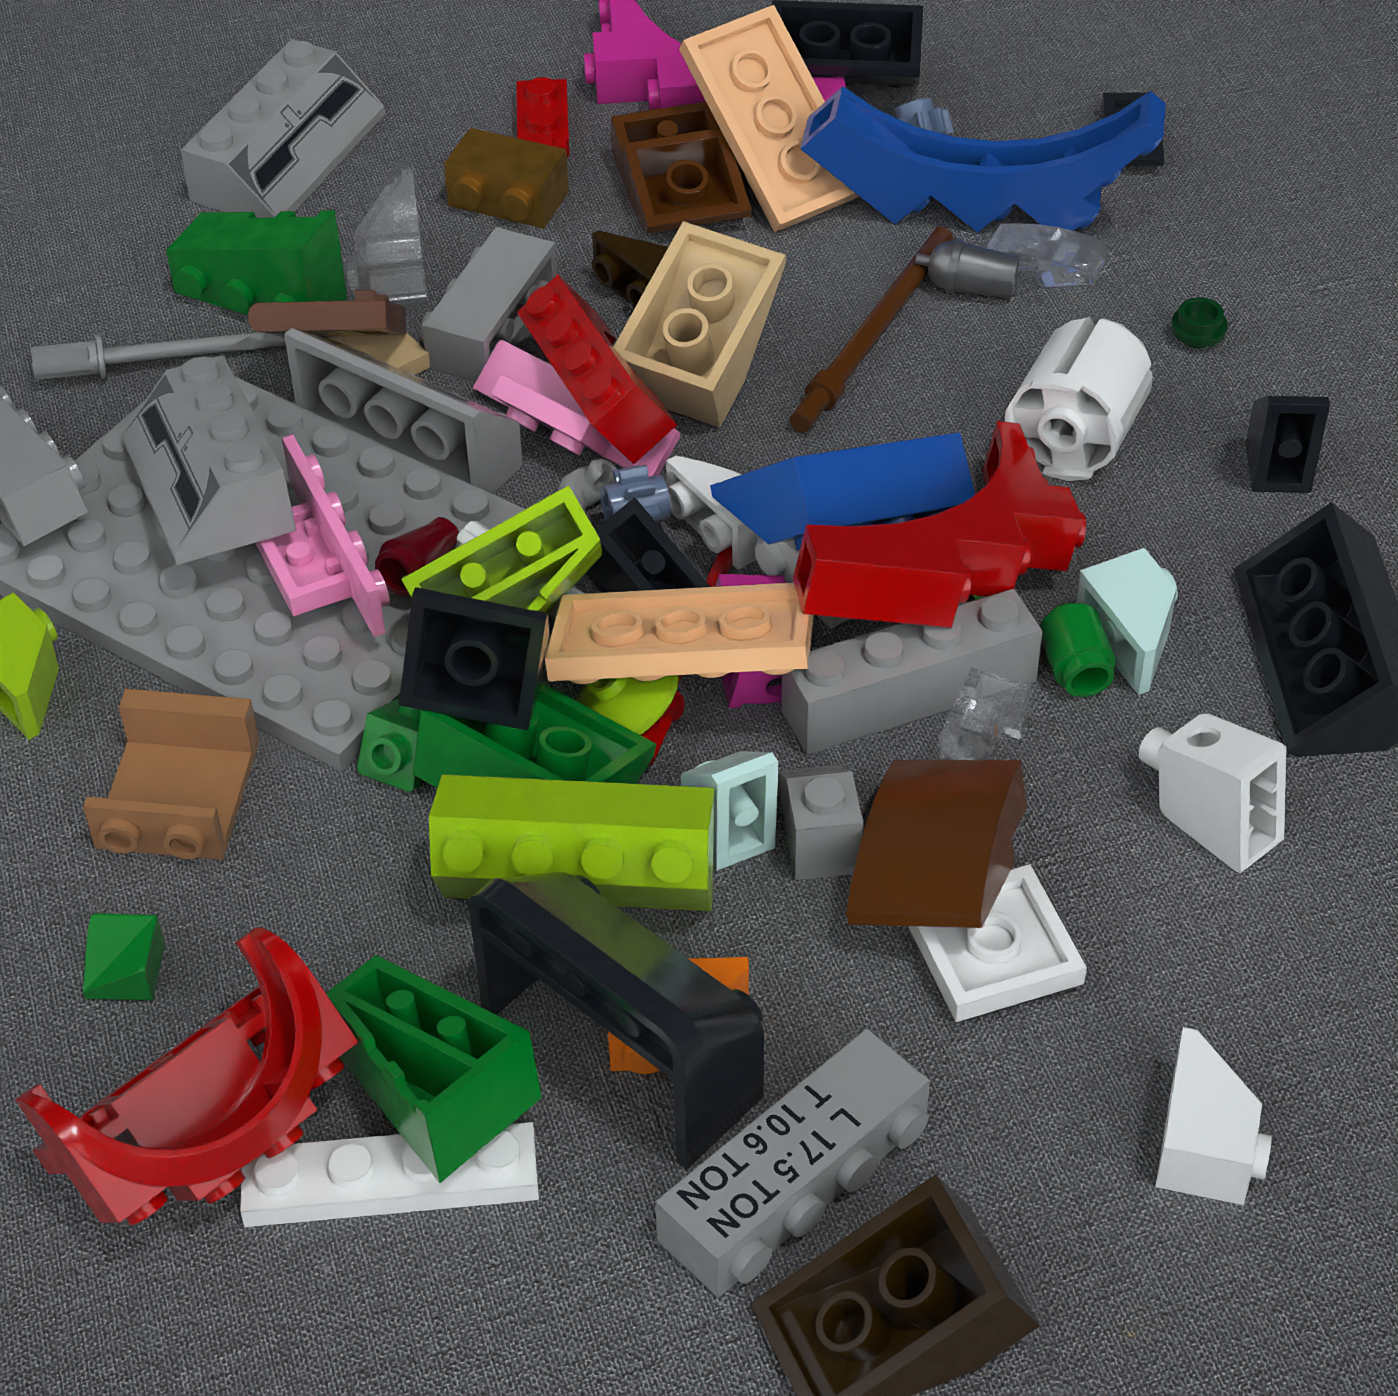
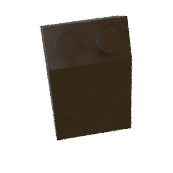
[750,1174,1040,1396]

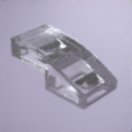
[986,223,1110,287]

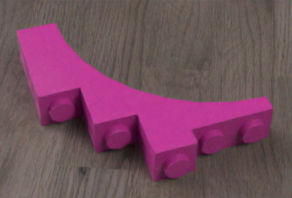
[584,0,846,110]

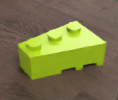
[401,485,602,614]

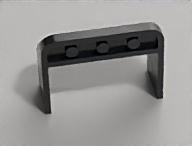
[468,872,764,1170]

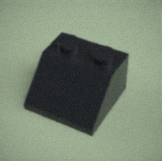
[399,587,549,731]

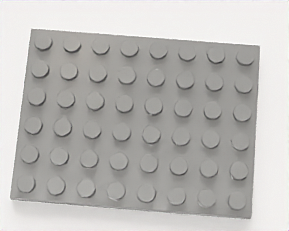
[0,377,525,772]

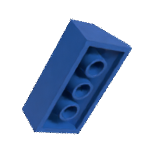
[710,432,975,551]

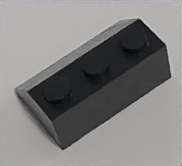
[772,0,924,87]

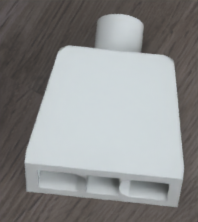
[1138,713,1286,873]

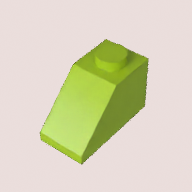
[0,592,59,740]

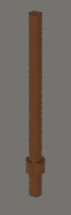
[789,226,953,433]

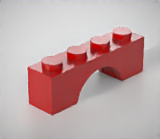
[517,274,677,464]

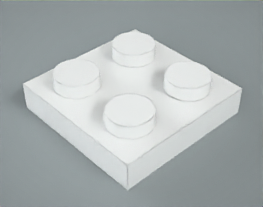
[908,864,1087,1022]

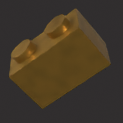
[444,128,569,229]

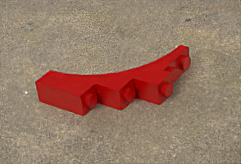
[793,421,1086,628]

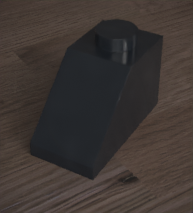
[1245,396,1330,493]
[585,497,711,593]

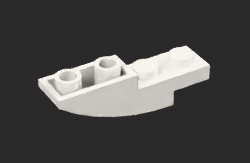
[666,456,850,629]

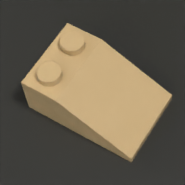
[614,221,786,428]

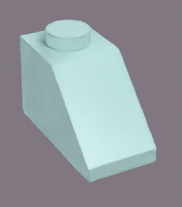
[1076,548,1178,695]
[681,751,778,871]

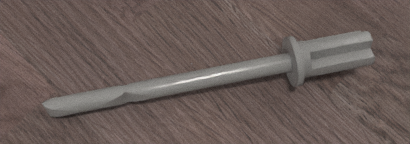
[30,332,286,380]

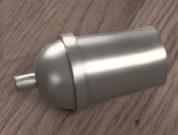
[915,238,1020,300]

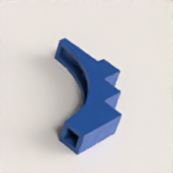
[800,86,1166,241]

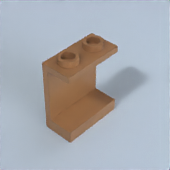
[83,688,260,860]

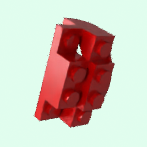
[15,927,358,1226]

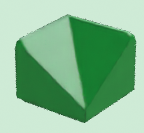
[83,913,165,1001]

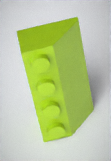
[429,775,714,911]

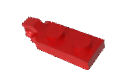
[516,77,570,156]

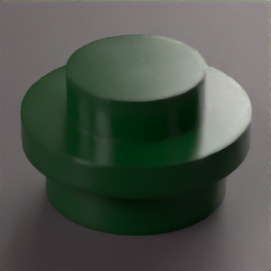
[1171,297,1228,348]

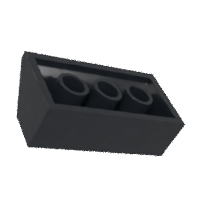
[1233,502,1398,757]

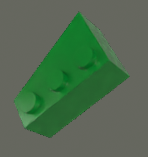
[166,210,347,315]
[326,955,542,1183]

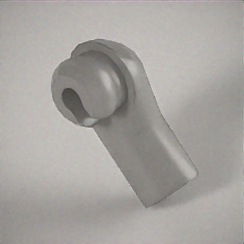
[558,458,617,513]

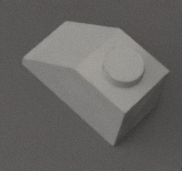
[778,765,863,880]

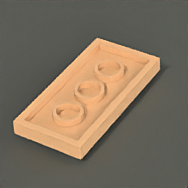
[679,5,860,232]
[545,583,814,684]

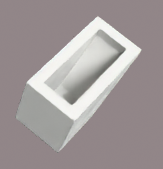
[1155,1027,1272,1205]

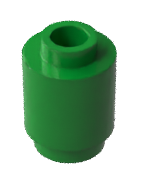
[1040,603,1116,697]

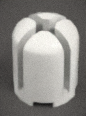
[1005,317,1153,481]

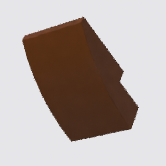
[610,101,751,234]
[846,760,1027,928]

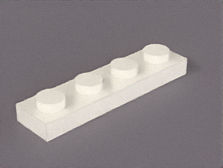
[240,1122,539,1227]

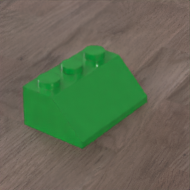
[412,682,656,788]

